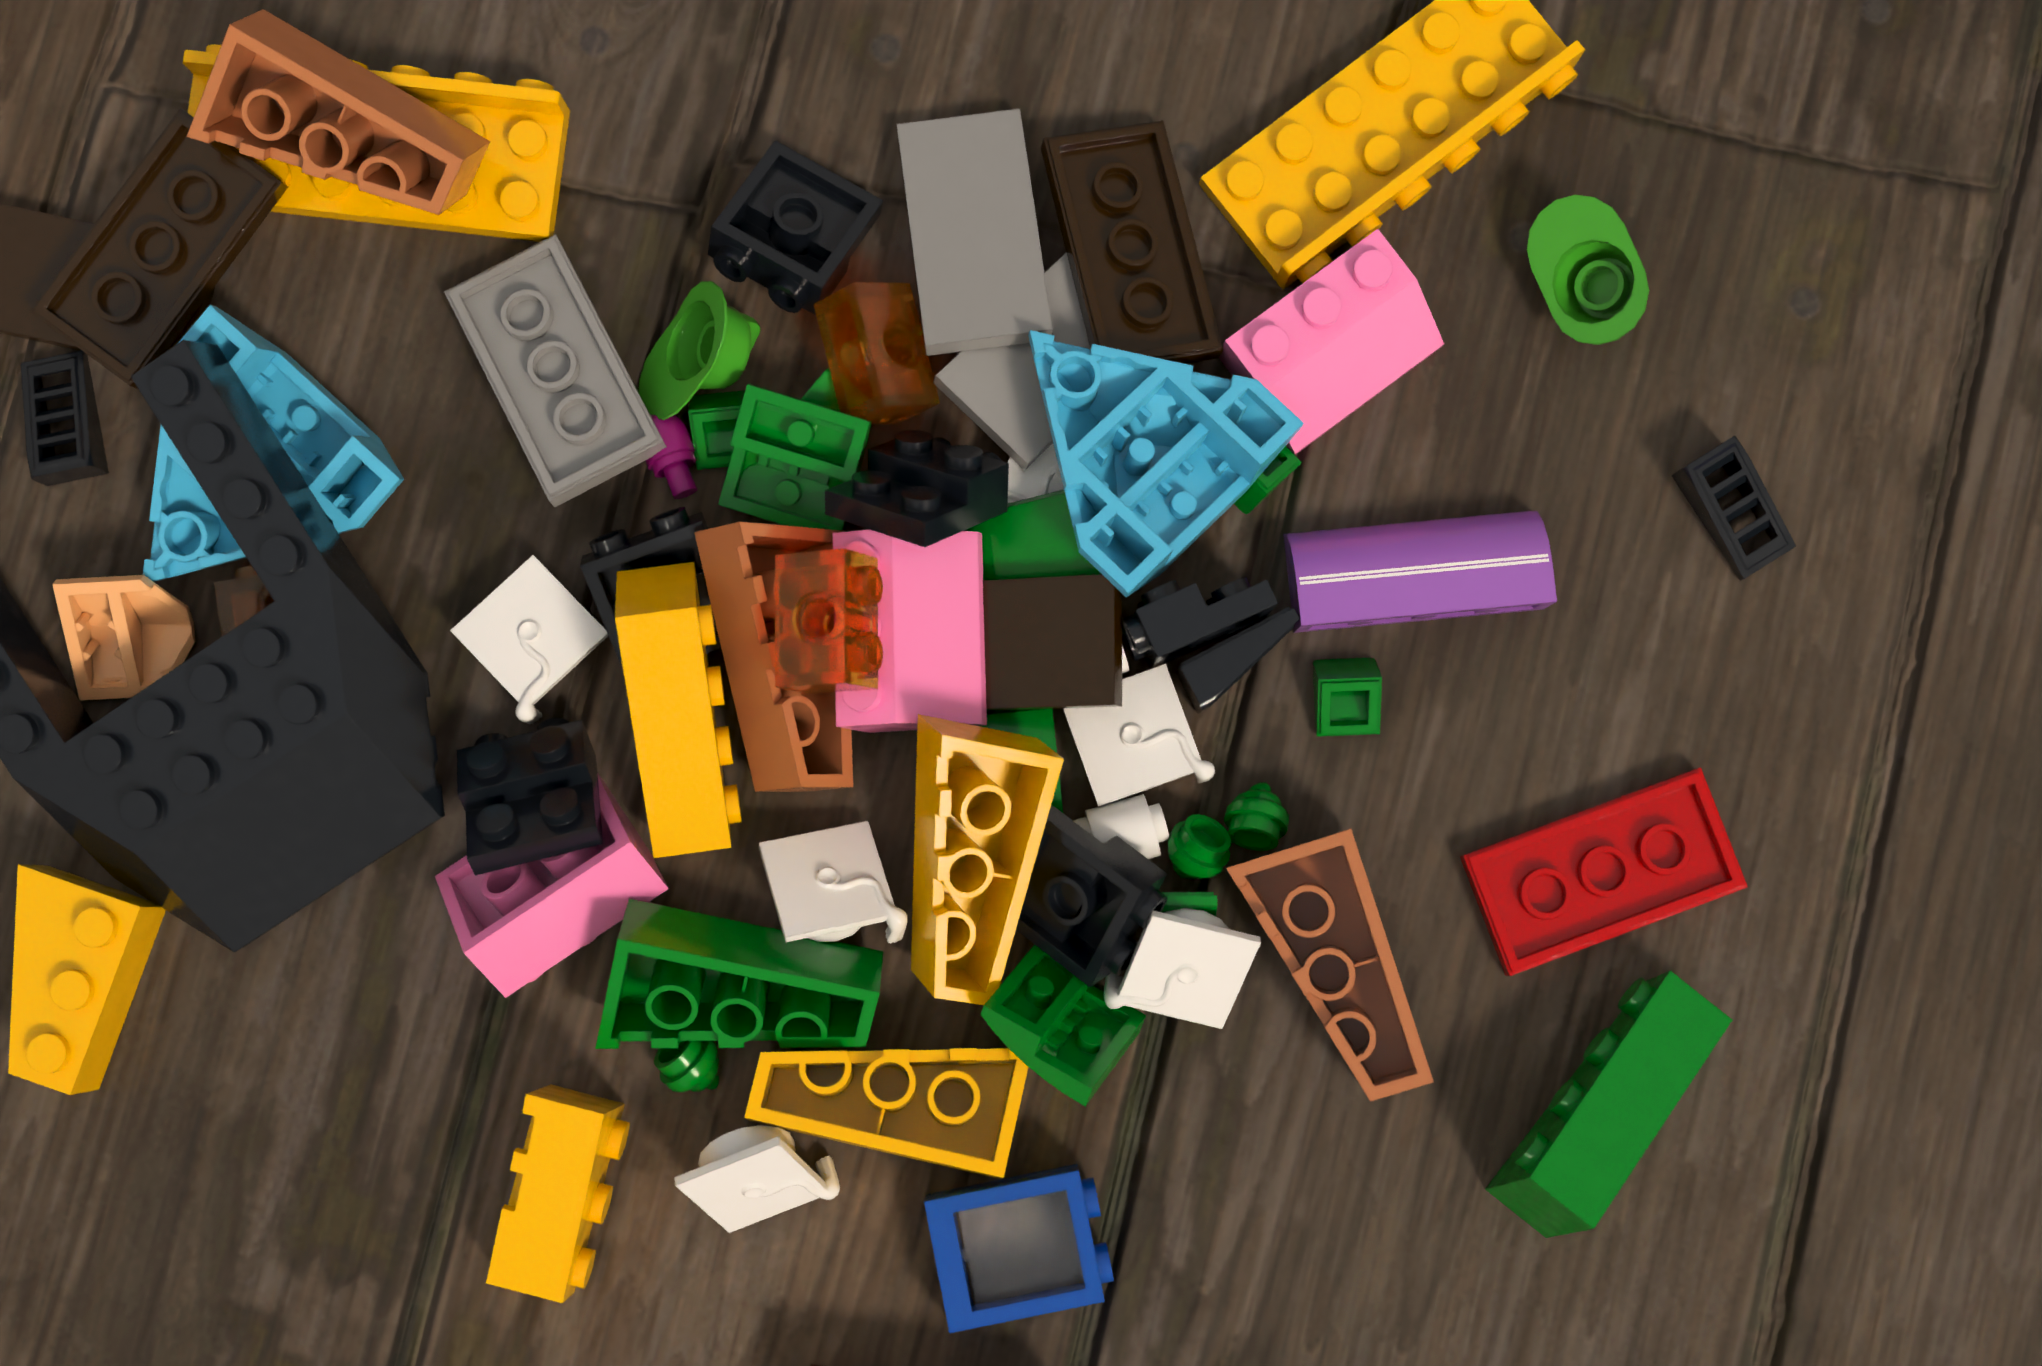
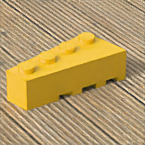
[615,562,742,858]
[911,714,1064,1005]
[744,1048,1028,1179]

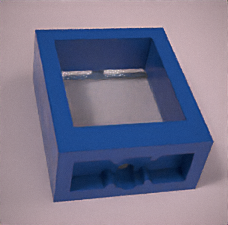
[924,1164,1114,1333]

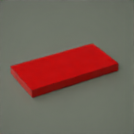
[1460,767,1748,976]

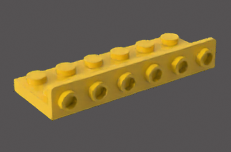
[1199,0,1585,290]
[182,44,570,242]

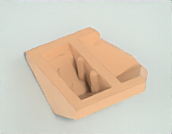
[52,575,196,701]

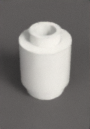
[1073,794,1170,859]

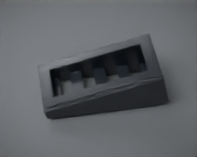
[21,350,109,486]
[1672,436,1796,581]
[1175,607,1300,714]

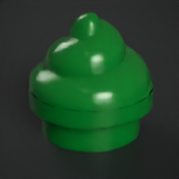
[1224,782,1289,851]
[1168,814,1231,879]
[654,1041,720,1093]

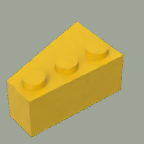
[8,864,166,1095]
[486,1085,630,1303]

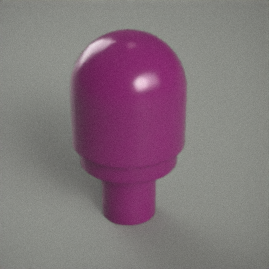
[645,415,698,499]

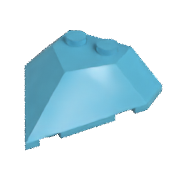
[143,305,404,582]
[1028,330,1304,597]

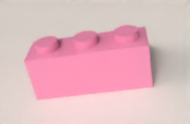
[1219,229,1444,455]
[833,529,987,733]
[435,773,669,998]

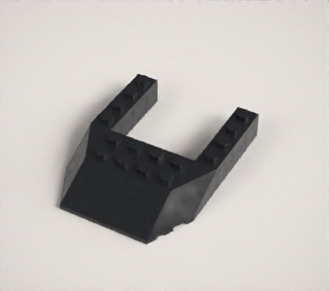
[0,340,445,952]

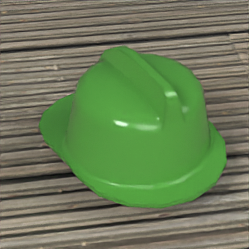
[1527,194,1649,345]
[639,281,760,420]

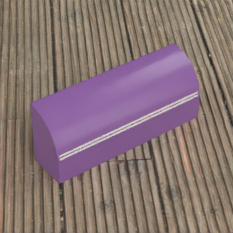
[1283,511,1557,633]

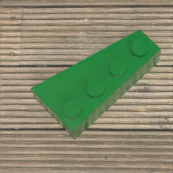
[595,899,883,1049]
[1485,971,1732,1238]

